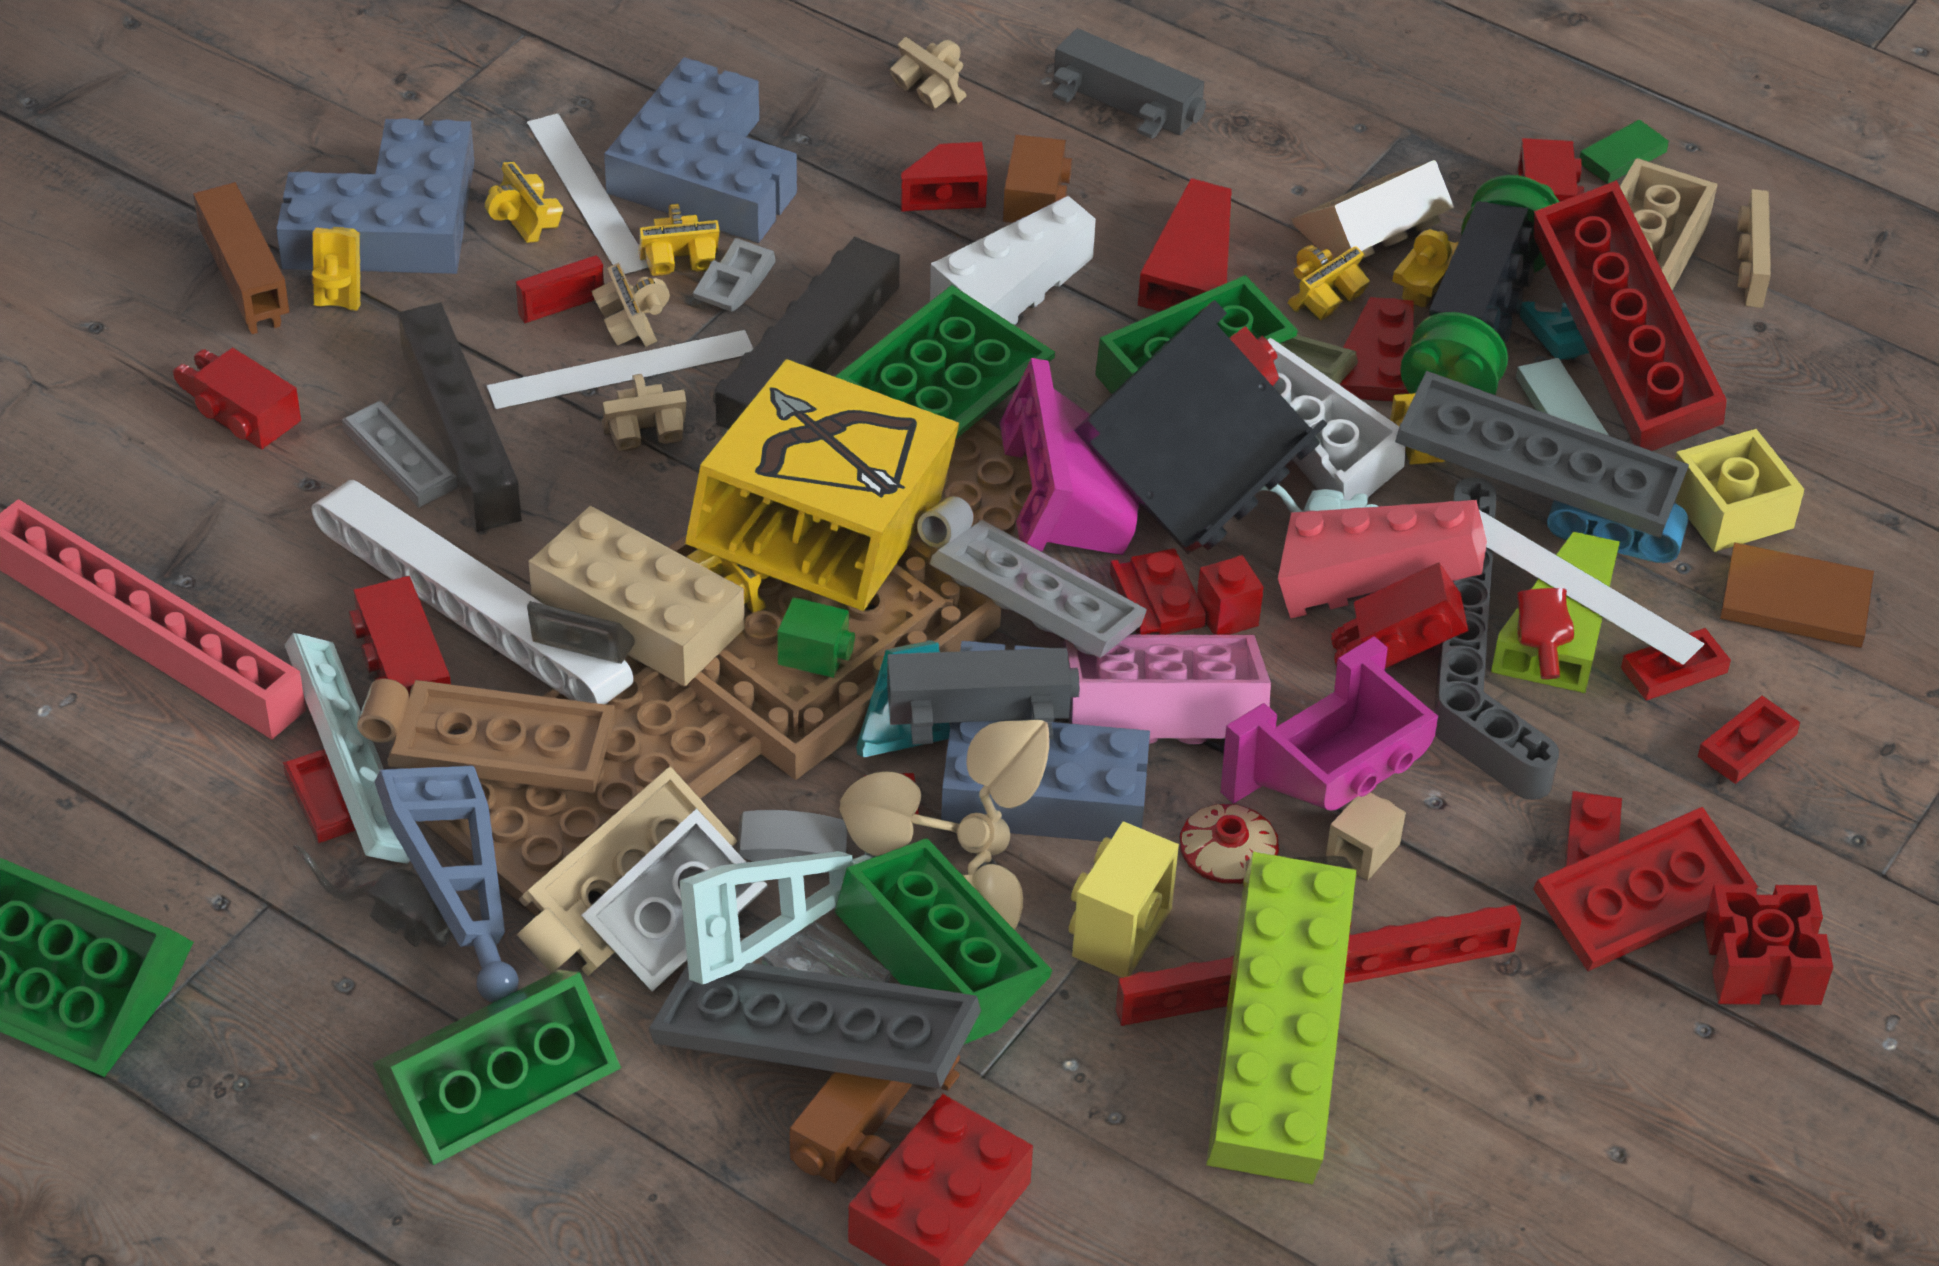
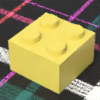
[1675,429,1805,552]
[1069,821,1179,978]

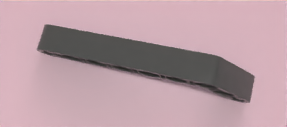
[1434,477,1559,800]

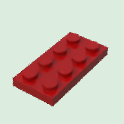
[1533,806,1758,972]

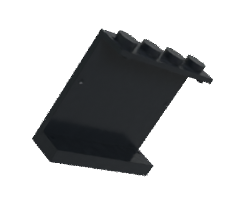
[1074,300,1327,555]

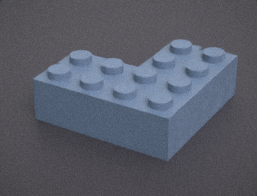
[604,57,797,243]
[277,118,474,274]
[941,641,1150,842]

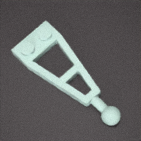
[680,851,877,984]

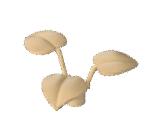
[839,720,1049,930]

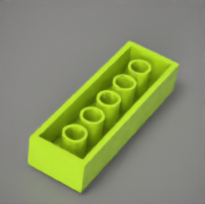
[1206,852,1357,1184]

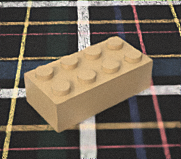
[1620,158,1718,291]
[529,506,745,686]

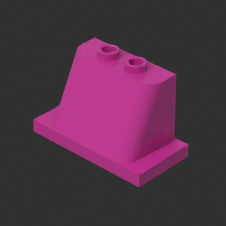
[1000,358,1139,555]
[1220,637,1438,811]

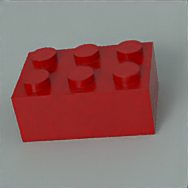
[848,1094,1033,1266]

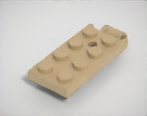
[517,766,738,976]

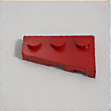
[1339,297,1414,402]

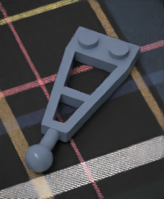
[374,766,519,1003]

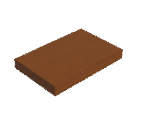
[1720,542,1874,648]

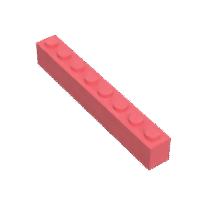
[0,499,306,740]

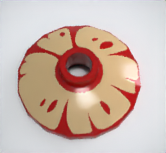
[1180,804,1279,884]

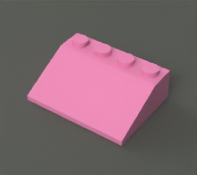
[1064,635,1271,744]

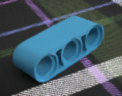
[1547,500,1688,563]

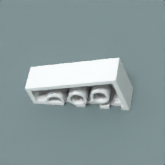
[930,196,1096,325]
[1268,338,1405,500]

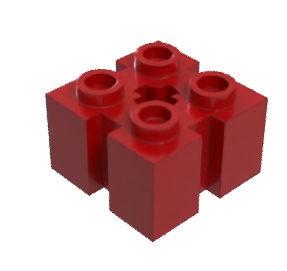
[1703,884,1834,1005]

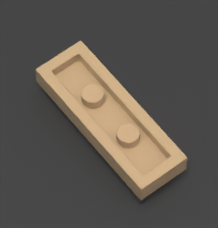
[1737,189,1771,308]

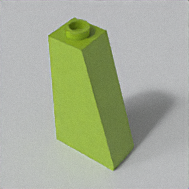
[1491,532,1620,693]

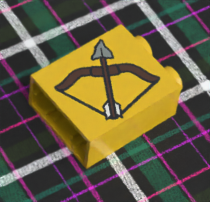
[685,359,959,611]

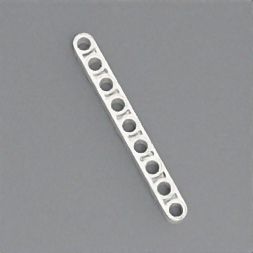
[311,480,633,704]

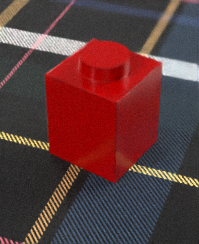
[1197,555,1264,635]

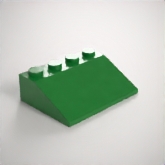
[835,285,1055,440]
[0,858,194,1077]

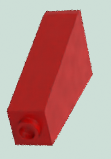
[1138,178,1232,312]

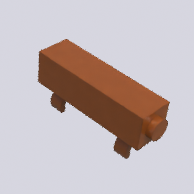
[193,182,290,334]
[789,1055,960,1184]

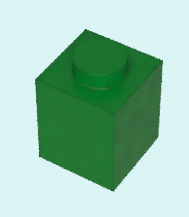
[777,597,855,678]

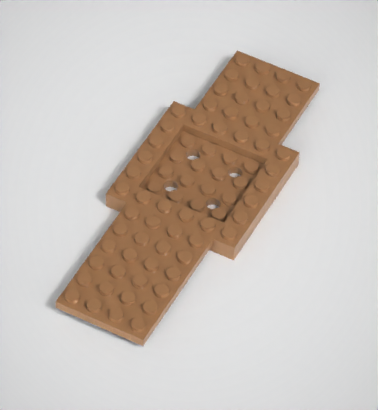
[422,418,1032,916]

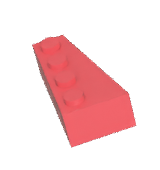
[1278,500,1487,619]

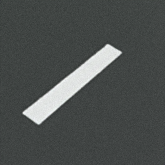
[527,113,648,274]
[487,330,755,409]
[1479,510,1705,665]

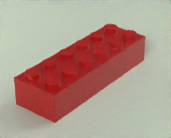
[1534,181,1727,451]

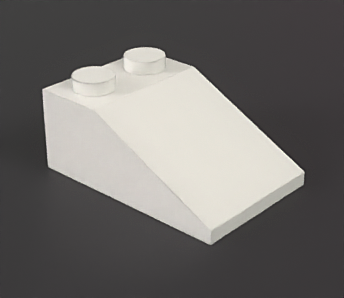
[582,809,768,992]

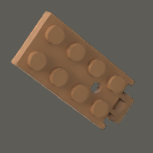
[357,679,615,793]

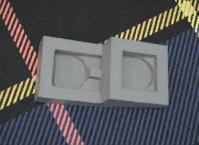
[693,238,776,312]
[737,810,847,861]

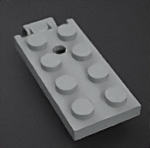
[917,496,1147,658]

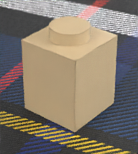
[1326,792,1406,881]

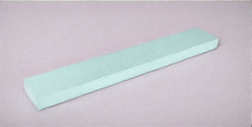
[284,633,410,864]

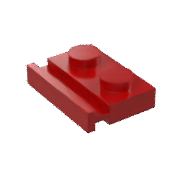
[1110,548,1206,635]

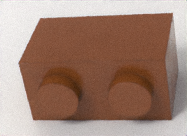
[1003,134,1072,223]

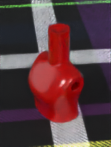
[1516,588,1574,679]

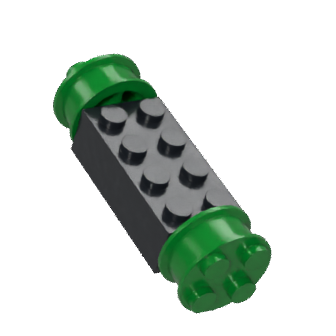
[1400,175,1559,395]

